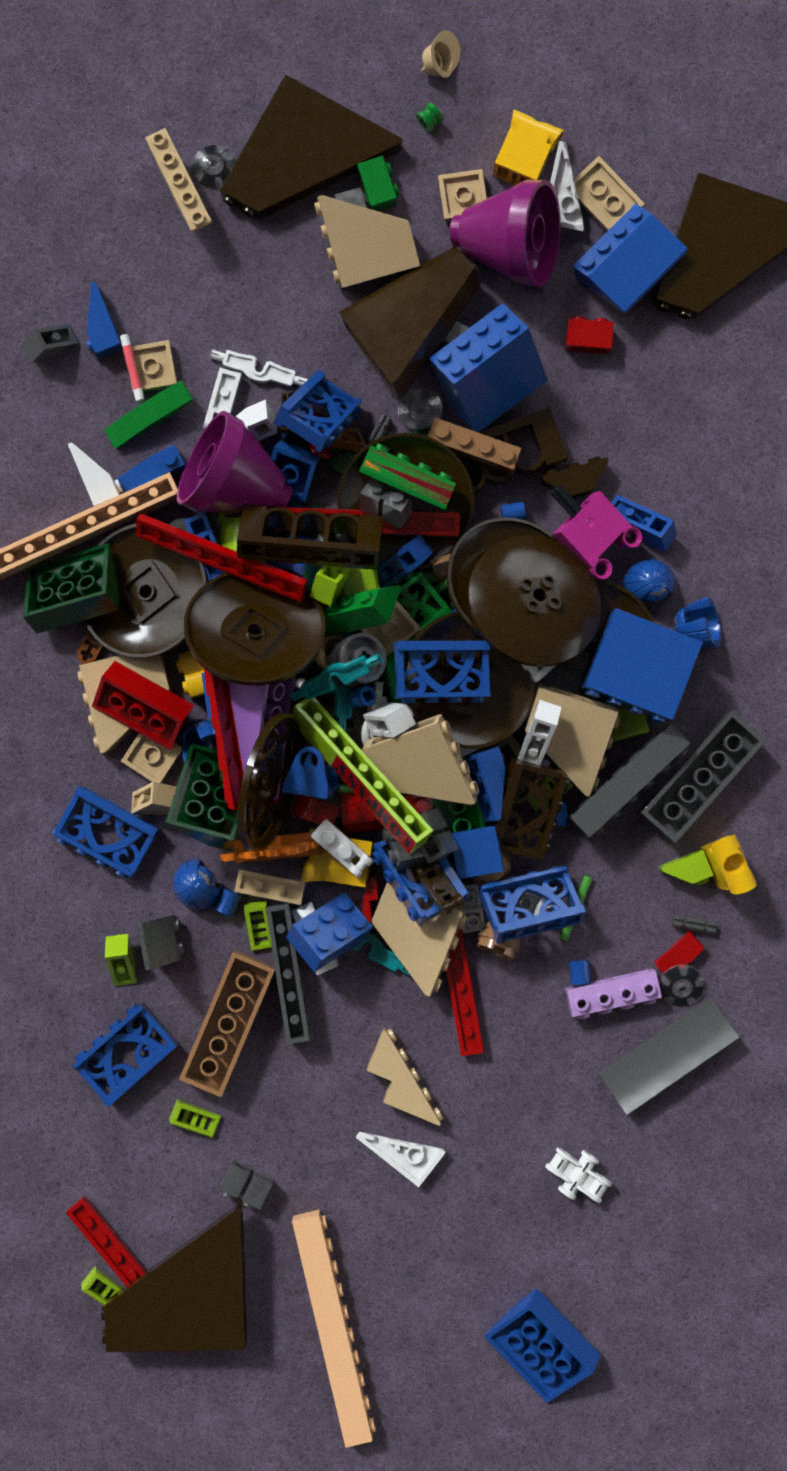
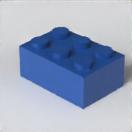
[286,892,373,972]

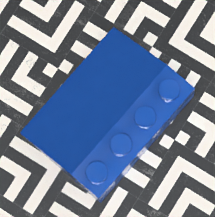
[573,203,688,314]
[484,1288,600,1403]

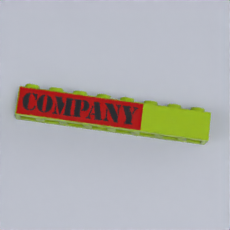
[291,698,433,855]

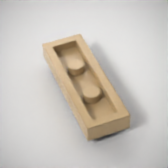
[234,869,306,905]

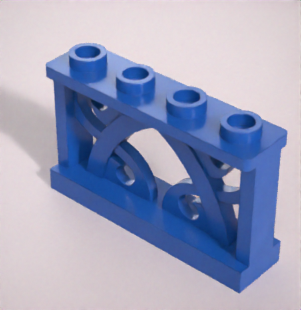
[273,369,363,453]
[394,641,491,703]
[52,786,160,879]
[371,836,469,926]
[479,866,586,944]
[72,1003,179,1107]

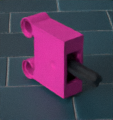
[551,485,642,580]

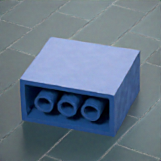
[429,303,548,433]
[581,608,703,724]

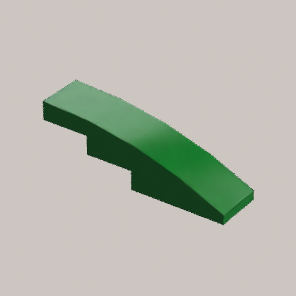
[104,381,194,449]

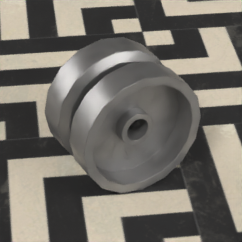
[327,633,386,688]

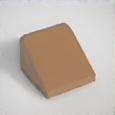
[430,554,451,582]

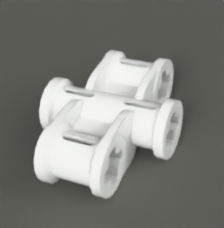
[545,1147,612,1203]

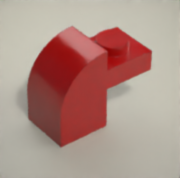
[290,794,340,825]

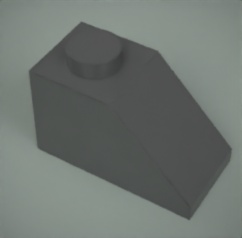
[21,324,79,363]

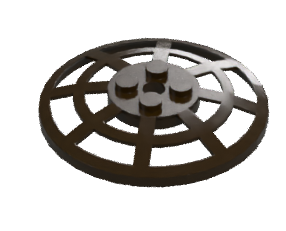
[238,713,302,852]

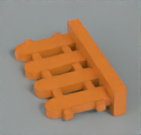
[220,831,323,863]

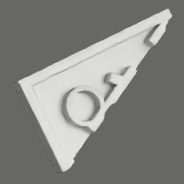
[550,141,585,231]
[356,1132,446,1187]

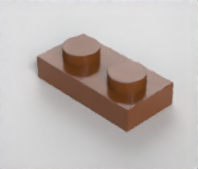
[319,428,366,452]

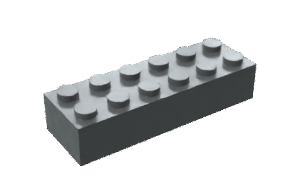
[637,711,766,843]
[567,723,690,838]

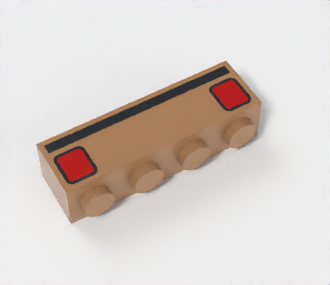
[428,418,521,475]

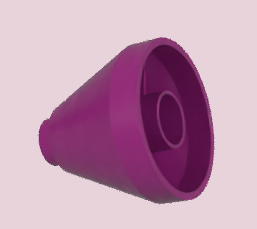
[450,180,561,286]
[177,411,293,514]

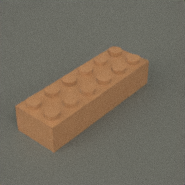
[179,949,275,1097]

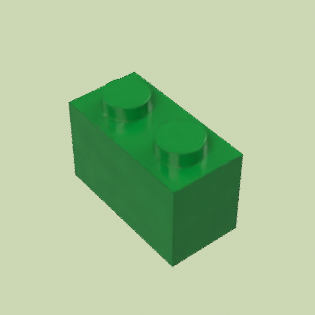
[357,156,400,211]

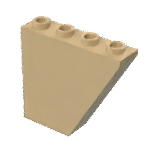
[314,195,420,288]
[78,654,172,754]
[525,683,621,797]
[362,714,479,805]
[372,883,468,997]

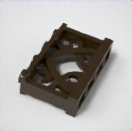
[492,757,569,861]

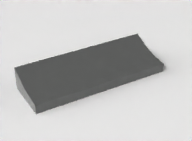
[598,997,740,1115]

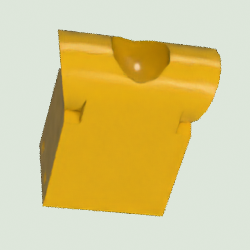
[492,109,564,185]
[301,826,374,887]
[699,834,757,894]

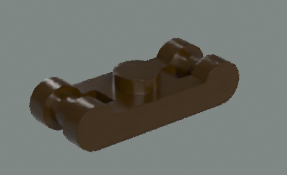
[413,861,465,916]

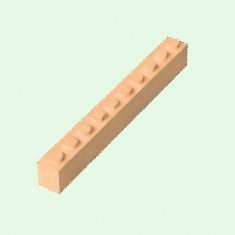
[0,472,178,580]
[292,1209,376,1448]

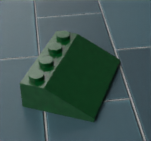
[23,543,119,634]
[165,743,238,852]

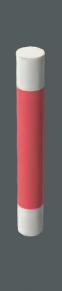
[120,334,145,402]

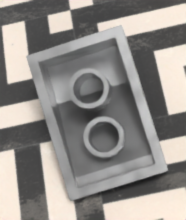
[137,914,185,970]

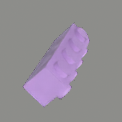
[565,968,662,1019]

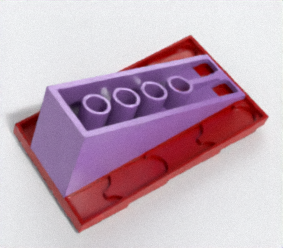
[204,669,296,810]

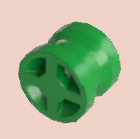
[416,102,444,133]

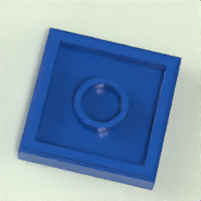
[451,825,504,879]

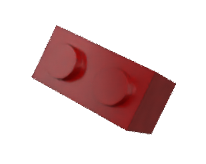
[565,316,614,354]

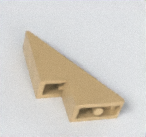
[145,128,212,232]
[131,782,176,815]
[367,1027,444,1126]

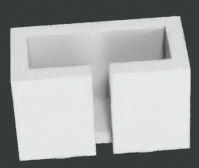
[363,702,416,738]

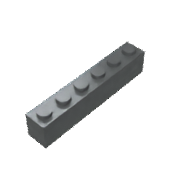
[266,903,311,1044]

